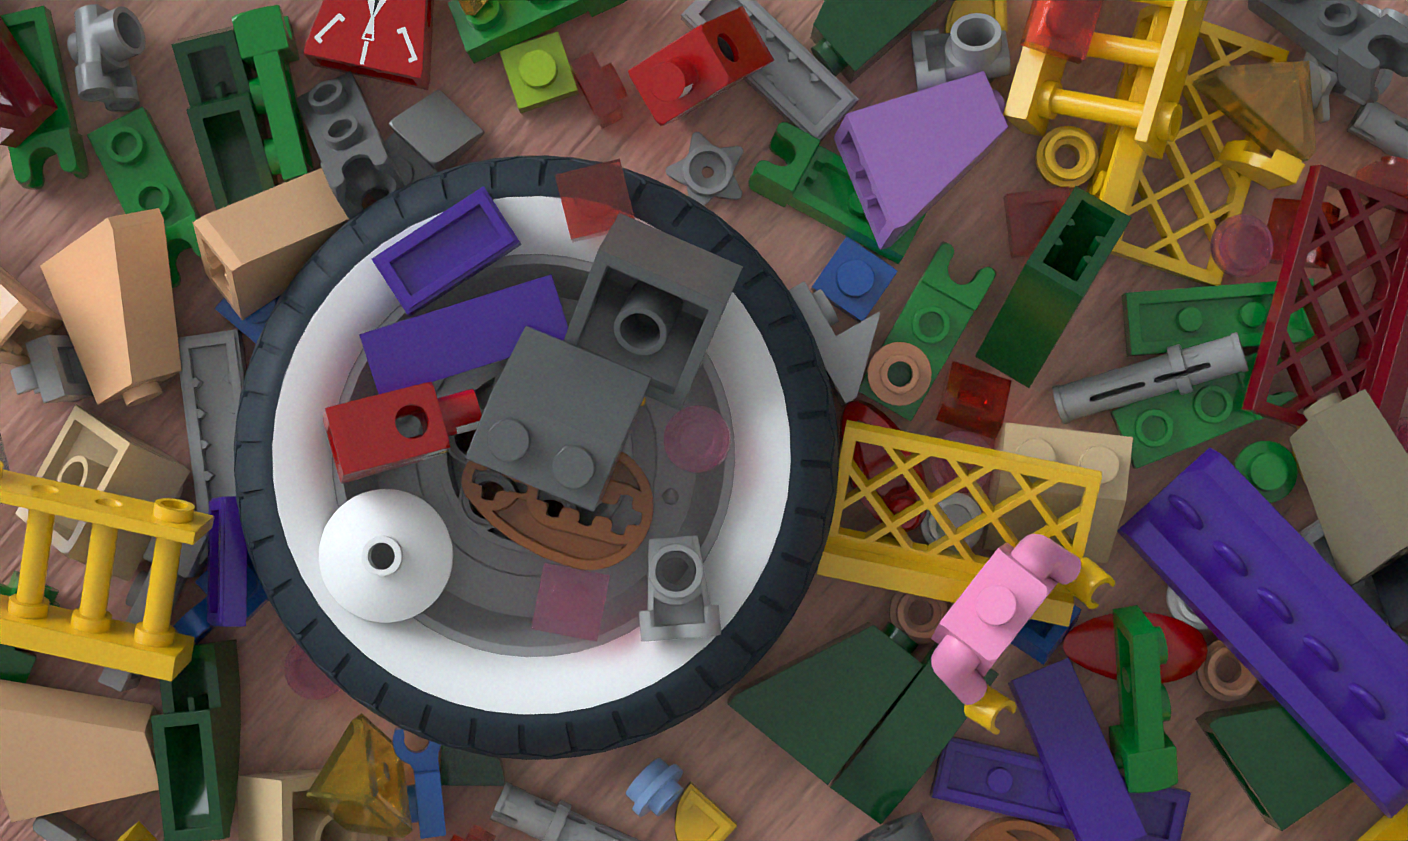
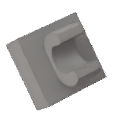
[10,335,93,403]

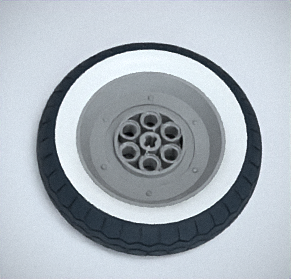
[234,155,839,760]

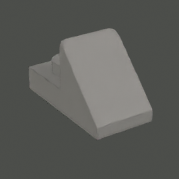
[369,89,484,201]
[789,281,880,407]

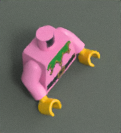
[931,534,1115,735]

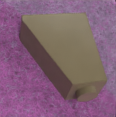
[1289,389,1408,587]

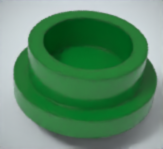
[1233,441,1298,503]

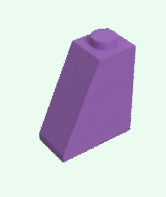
[834,71,1008,250]

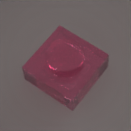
[531,562,611,642]

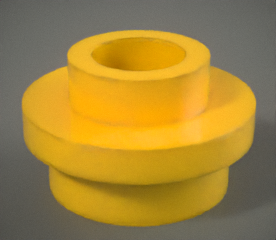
[1035,126,1099,189]

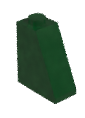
[810,0,947,84]
[975,186,1131,388]
[727,622,923,785]
[1195,700,1354,831]

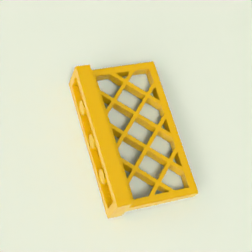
[1086,4,1290,286]
[817,420,1102,627]

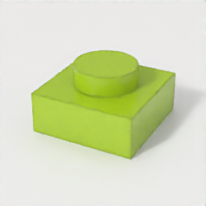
[500,31,579,113]

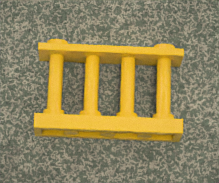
[1003,0,1208,160]
[0,461,214,682]

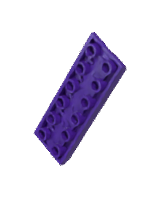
[1117,447,1408,818]

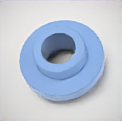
[626,758,683,817]

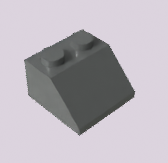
[564,213,743,411]
[465,326,652,512]

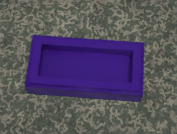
[372,186,522,317]
[207,496,247,627]

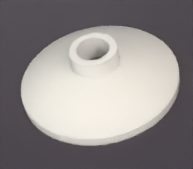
[319,489,453,623]

